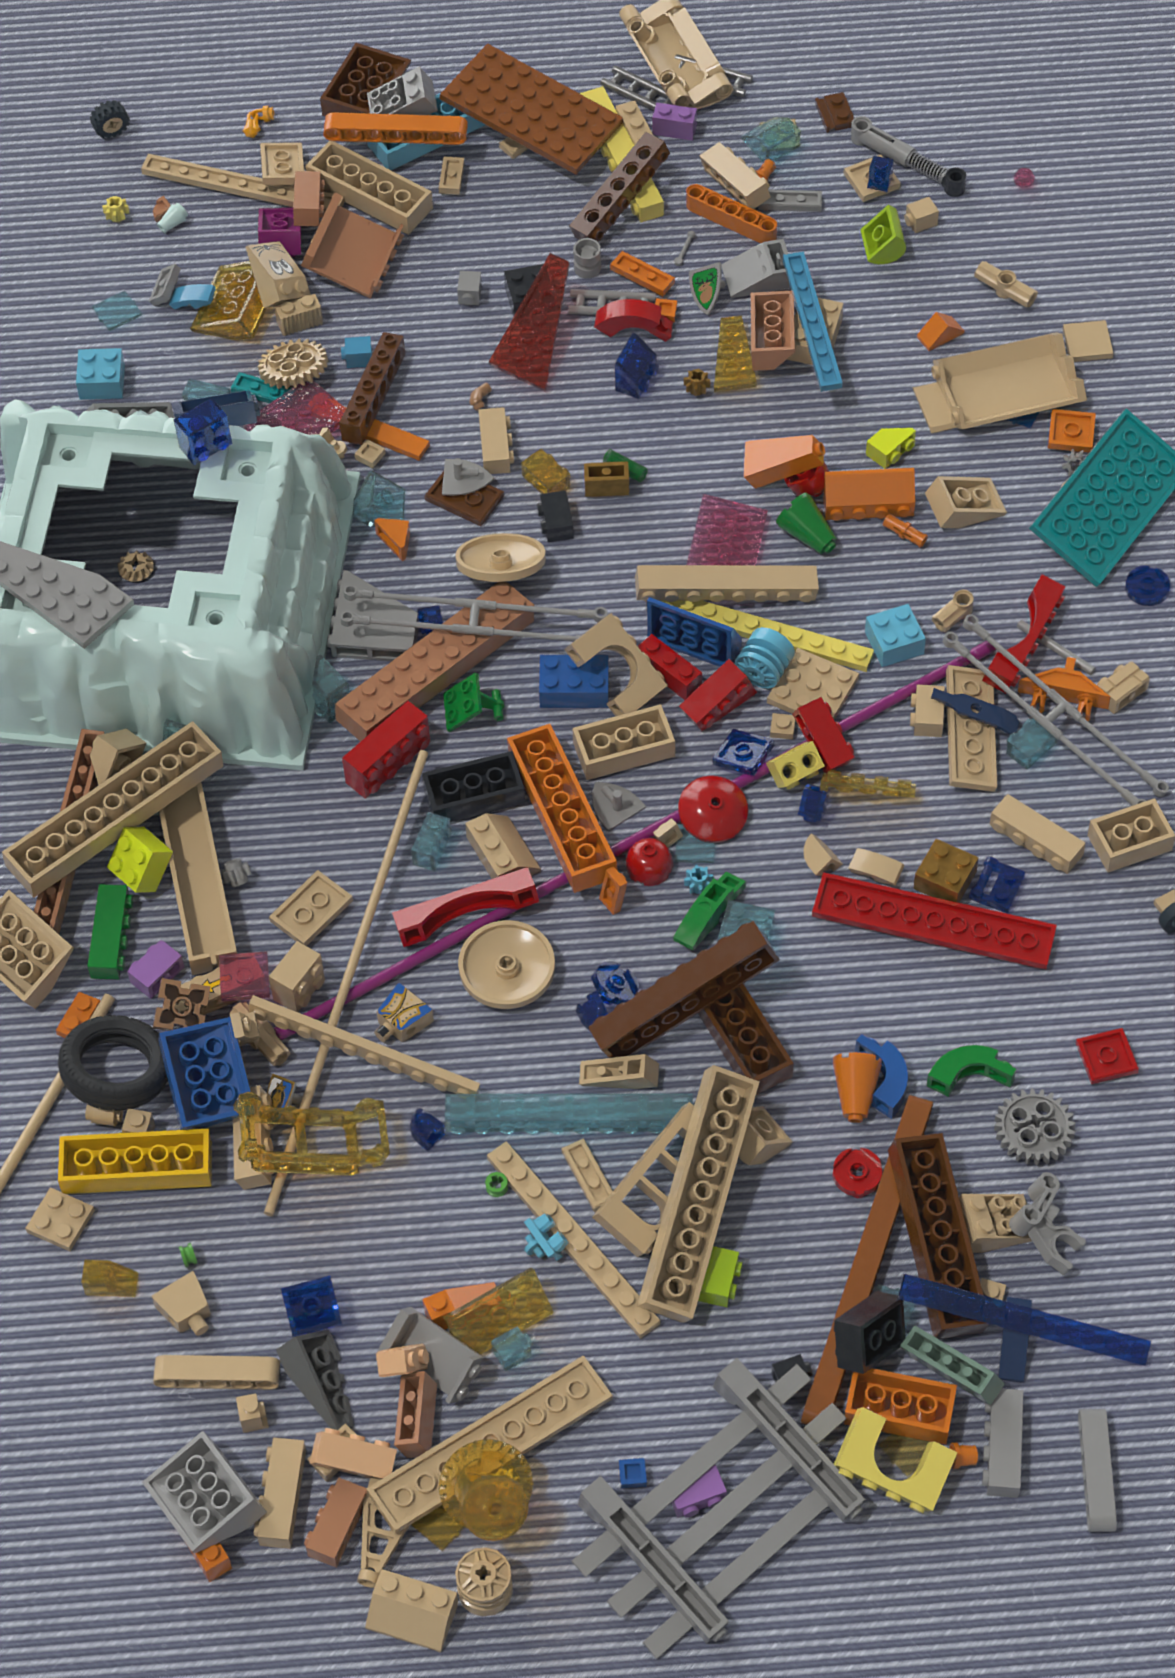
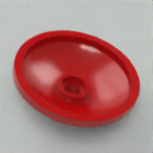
[678,776,748,843]

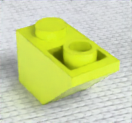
[866,428,916,469]

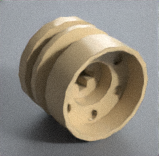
[455,1547,513,1617]

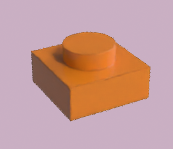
[655,298,677,322]

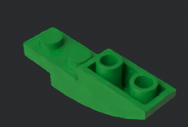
[673,872,746,950]

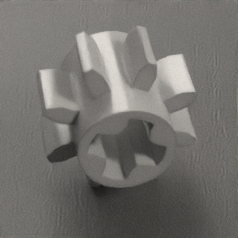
[1062,449,1085,476]
[221,858,251,887]

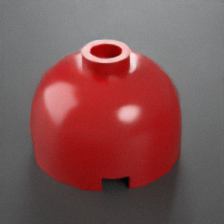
[784,462,829,497]
[626,838,673,886]

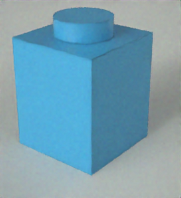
[341,336,372,368]

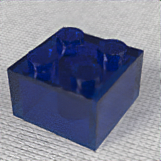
[173,398,232,465]

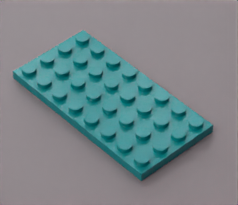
[1029,408,1175,587]

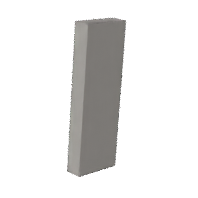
[758,190,822,212]

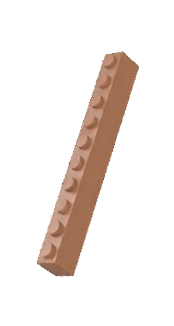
[34,729,105,934]

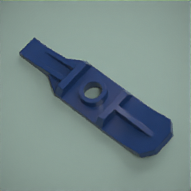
[931,688,1019,735]

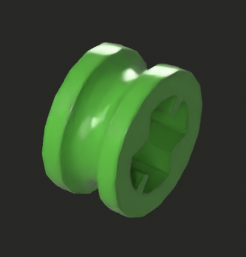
[485,1172,508,1197]
[179,1243,198,1268]

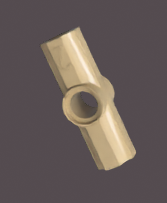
[974,261,1038,308]
[229,1002,290,1066]

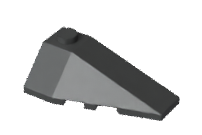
[276,1329,354,1430]

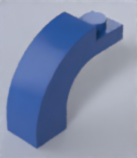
[855,1034,908,1119]

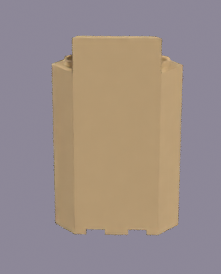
[912,332,1087,433]

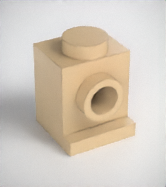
[236,1393,269,1433]

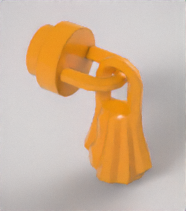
[243,105,275,138]

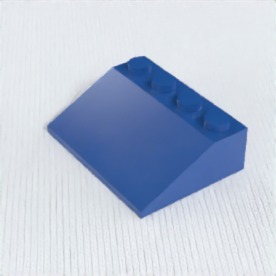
[647,597,742,667]
[158,1017,255,1130]

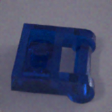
[969,856,1026,914]

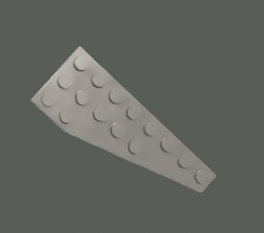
[0,541,134,649]

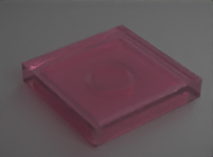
[219,951,270,1002]

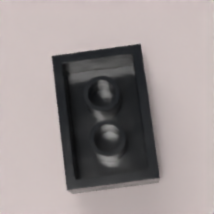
[834,1291,906,1374]

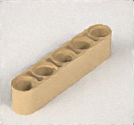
[153,1355,280,1390]

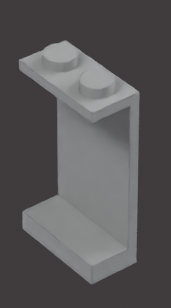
[377,1307,484,1404]

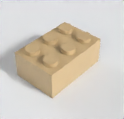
[787,298,843,365]
[1087,798,1175,873]

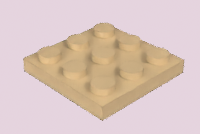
[767,648,859,720]

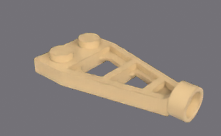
[357,1477,410,1588]

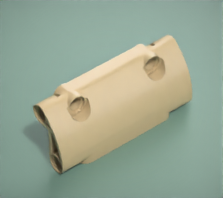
[619,0,733,109]

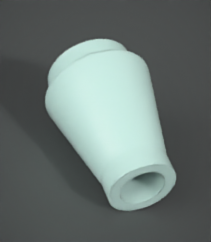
[157,203,188,233]

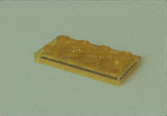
[443,1267,554,1355]

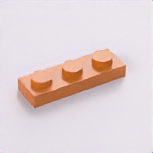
[610,251,675,296]

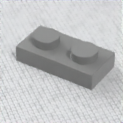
[149,264,181,306]

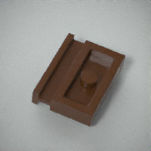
[815,92,854,133]

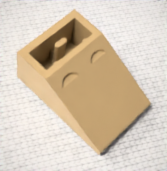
[959,1194,1032,1253]

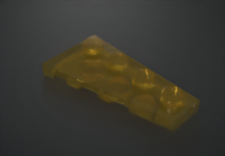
[714,315,757,393]
[820,770,916,798]

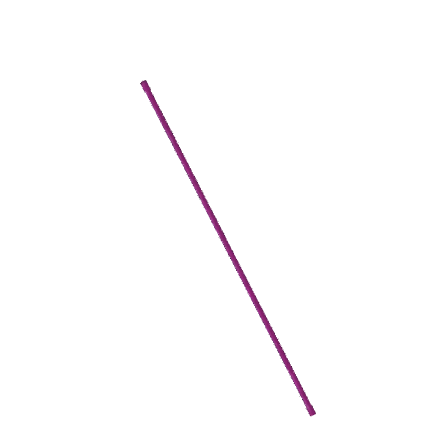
[274,640,996,1041]

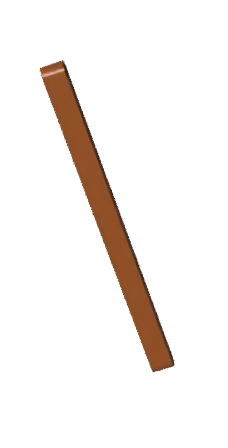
[801,1095,934,1425]

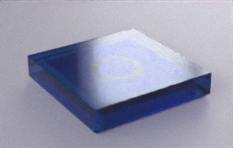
[712,729,775,776]

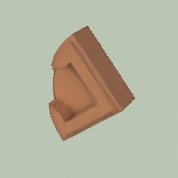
[153,196,171,222]

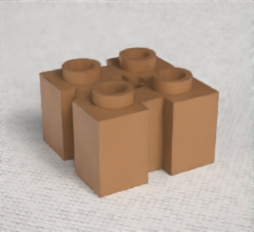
[152,978,211,1031]

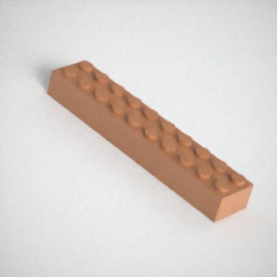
[335,581,534,742]

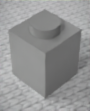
[457,271,482,305]

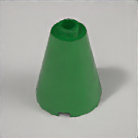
[776,493,837,554]

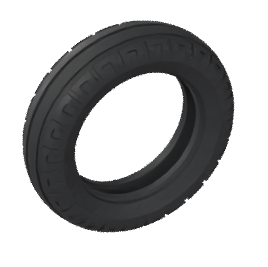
[58,1015,168,1111]

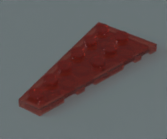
[488,253,570,392]

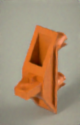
[1017,657,1111,721]

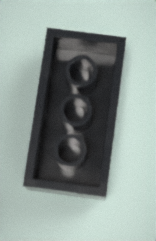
[422,751,525,826]

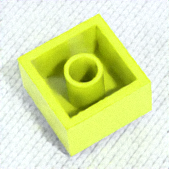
[107,827,173,893]

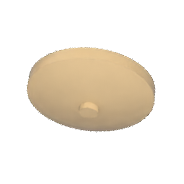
[455,533,546,582]
[458,920,555,1009]

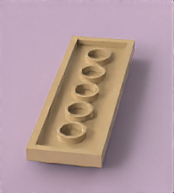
[946,665,997,792]

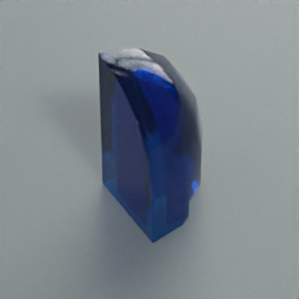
[575,990,608,1031]
[410,1108,445,1151]

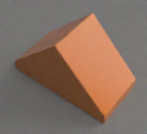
[917,312,965,351]
[374,518,410,561]

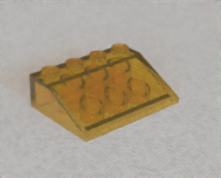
[190,261,267,341]

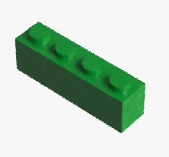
[87,884,133,980]

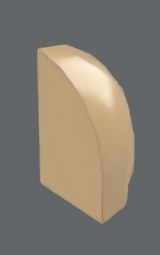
[803,833,843,876]

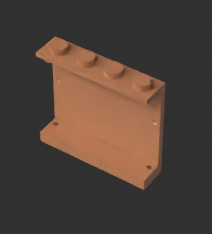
[301,193,404,299]

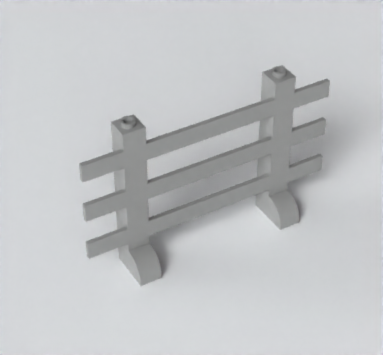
[571,1358,882,1659]

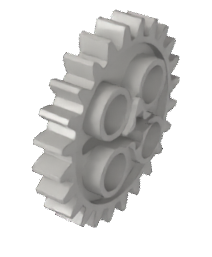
[994,1088,1076,1165]

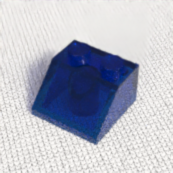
[615,333,659,399]
[281,1275,343,1338]

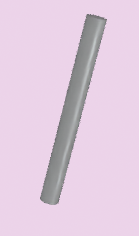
[1017,620,1096,675]

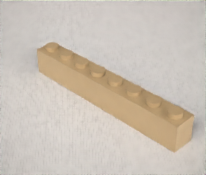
[635,565,819,602]

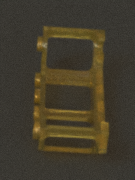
[233,1092,390,1175]

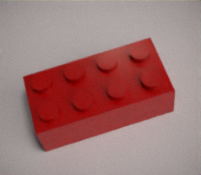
[342,701,431,799]

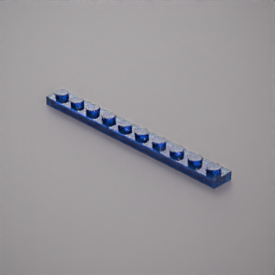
[897,1274,1152,1366]

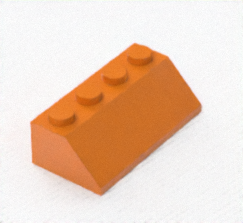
[823,468,915,521]

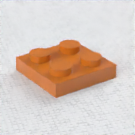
[1048,409,1096,453]

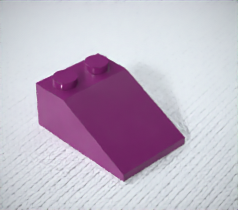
[258,208,301,257]

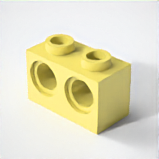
[766,741,824,790]

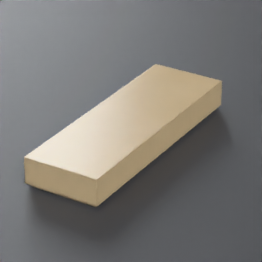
[561,1138,613,1212]

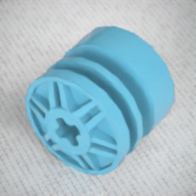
[735,627,795,689]

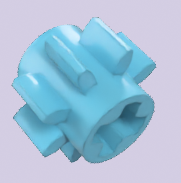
[684,865,713,894]

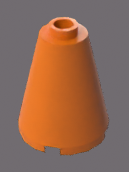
[833,1052,882,1123]

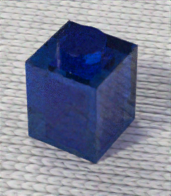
[798,784,830,822]

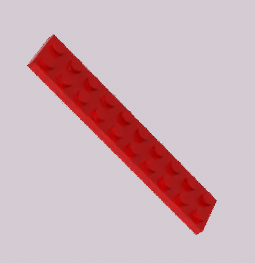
[812,872,1057,970]

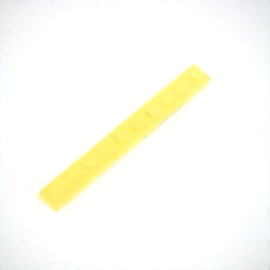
[659,600,874,672]

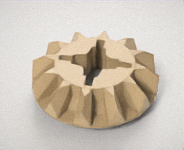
[118,550,154,582]

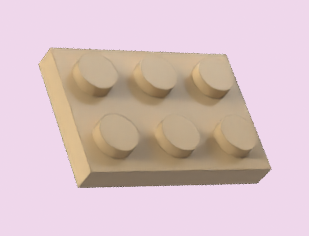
[260,143,304,186]
[269,870,353,946]

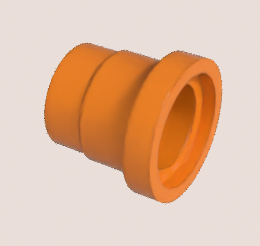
[949,1442,978,1469]

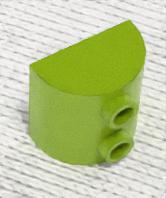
[860,204,906,265]

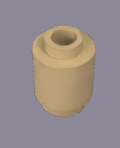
[85,1103,123,1126]

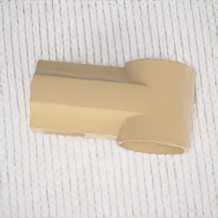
[932,590,974,632]

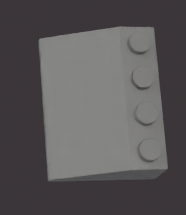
[142,1431,267,1554]

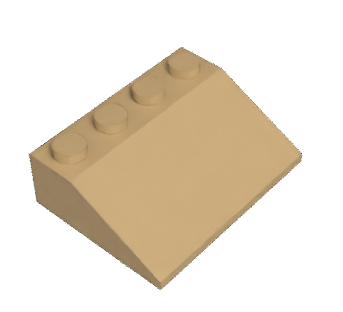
[0,890,74,1009]

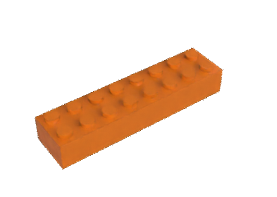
[507,723,618,893]

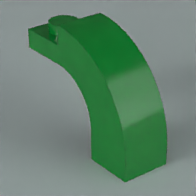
[927,1045,1016,1097]

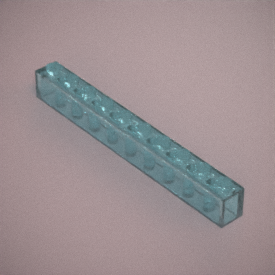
[445,1094,693,1134]

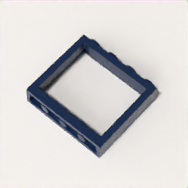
[172,390,260,426]

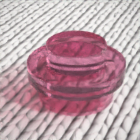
[1013,168,1035,188]

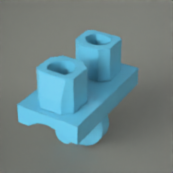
[524,1213,569,1261]

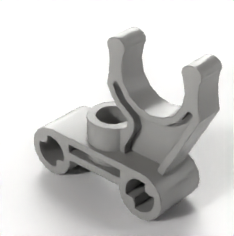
[1009,1172,1086,1275]

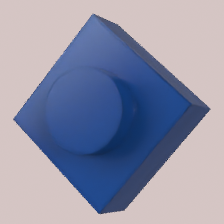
[619,1458,647,1488]

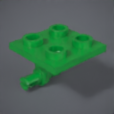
[443,673,505,732]

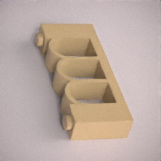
[592,1102,694,1257]

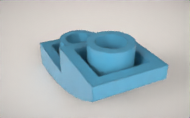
[169,284,216,310]

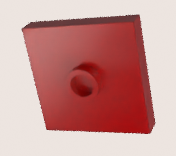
[1075,1028,1139,1085]

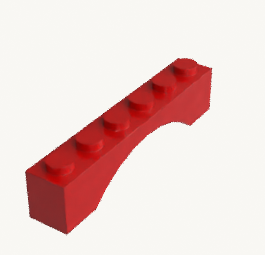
[982,574,1066,694]
[392,867,540,947]

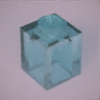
[491,1326,533,1371]

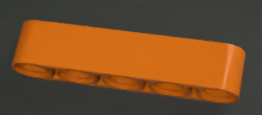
[686,184,777,243]

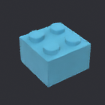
[76,348,125,400]
[865,604,926,667]

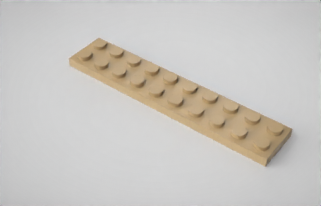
[366,1355,613,1534]

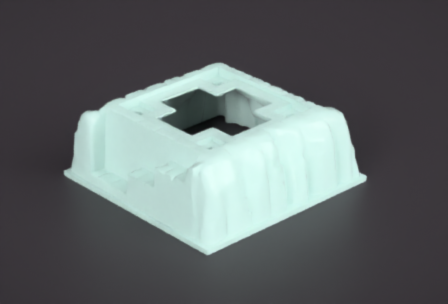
[0,399,361,771]

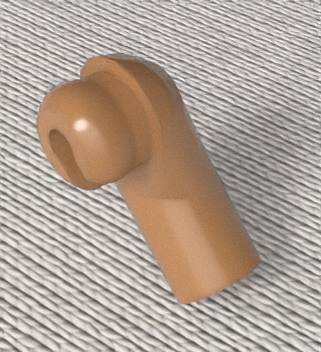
[469,382,492,411]

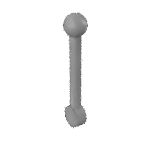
[674,231,695,266]

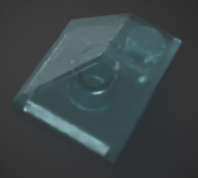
[353,470,405,527]

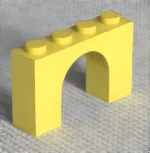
[834,1407,958,1514]

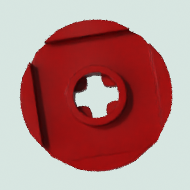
[832,1148,882,1199]

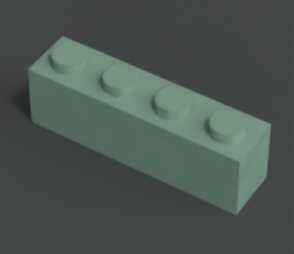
[900,1325,1005,1405]

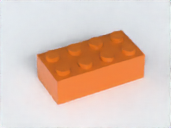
[844,1368,957,1445]

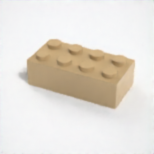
[572,704,675,780]

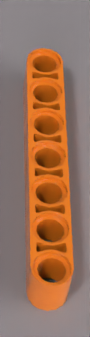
[323,113,468,145]

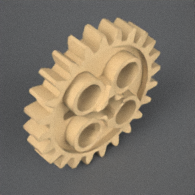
[258,339,328,389]

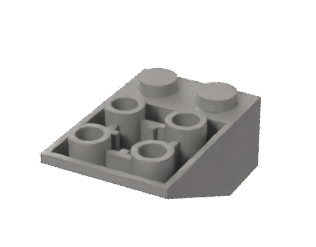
[367,66,438,115]
[721,239,790,298]

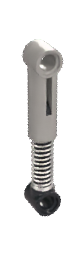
[851,116,966,197]

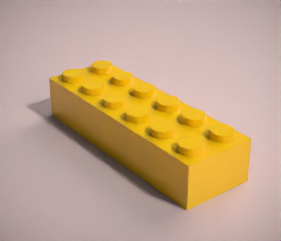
[58,1129,212,1194]

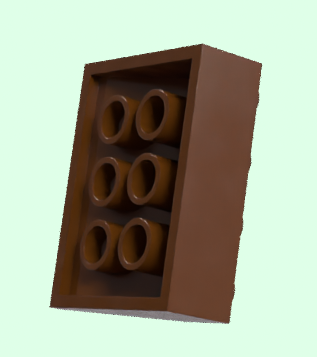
[320,43,411,116]

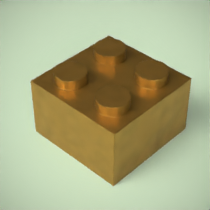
[913,839,979,903]

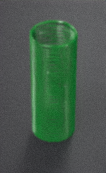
[603,449,648,482]

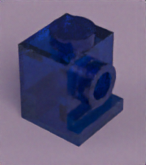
[867,156,894,192]
[417,605,443,636]

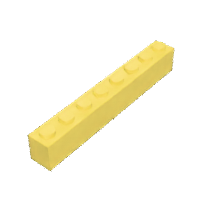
[580,86,664,223]

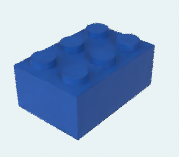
[539,655,609,708]

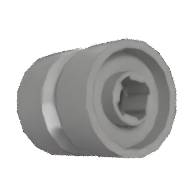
[573,238,601,279]

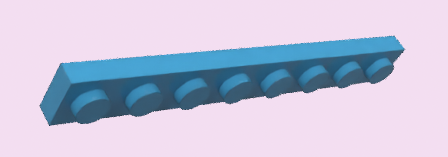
[783,251,843,392]

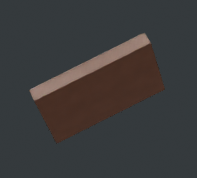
[424,471,504,527]

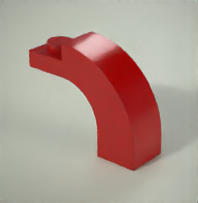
[594,299,673,342]

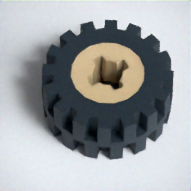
[90,100,130,139]

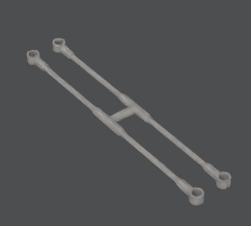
[340,585,608,642]
[943,614,1169,806]

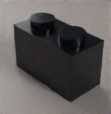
[537,490,574,543]

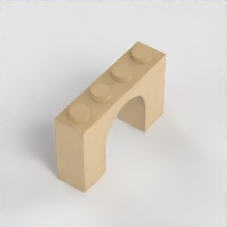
[564,613,668,716]

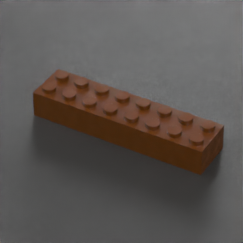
[588,921,780,1058]
[888,1133,990,1339]

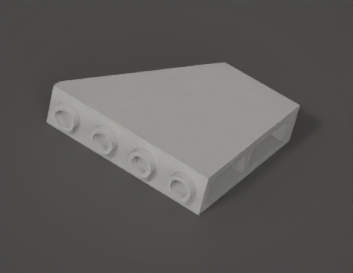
[327,570,419,661]

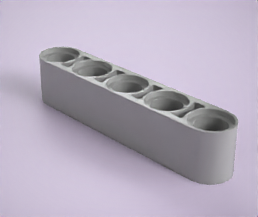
[1078,1409,1117,1532]

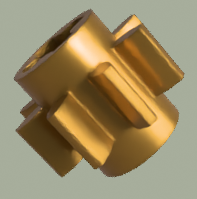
[683,369,711,396]

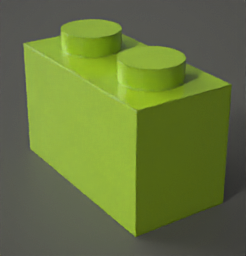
[698,1246,743,1308]

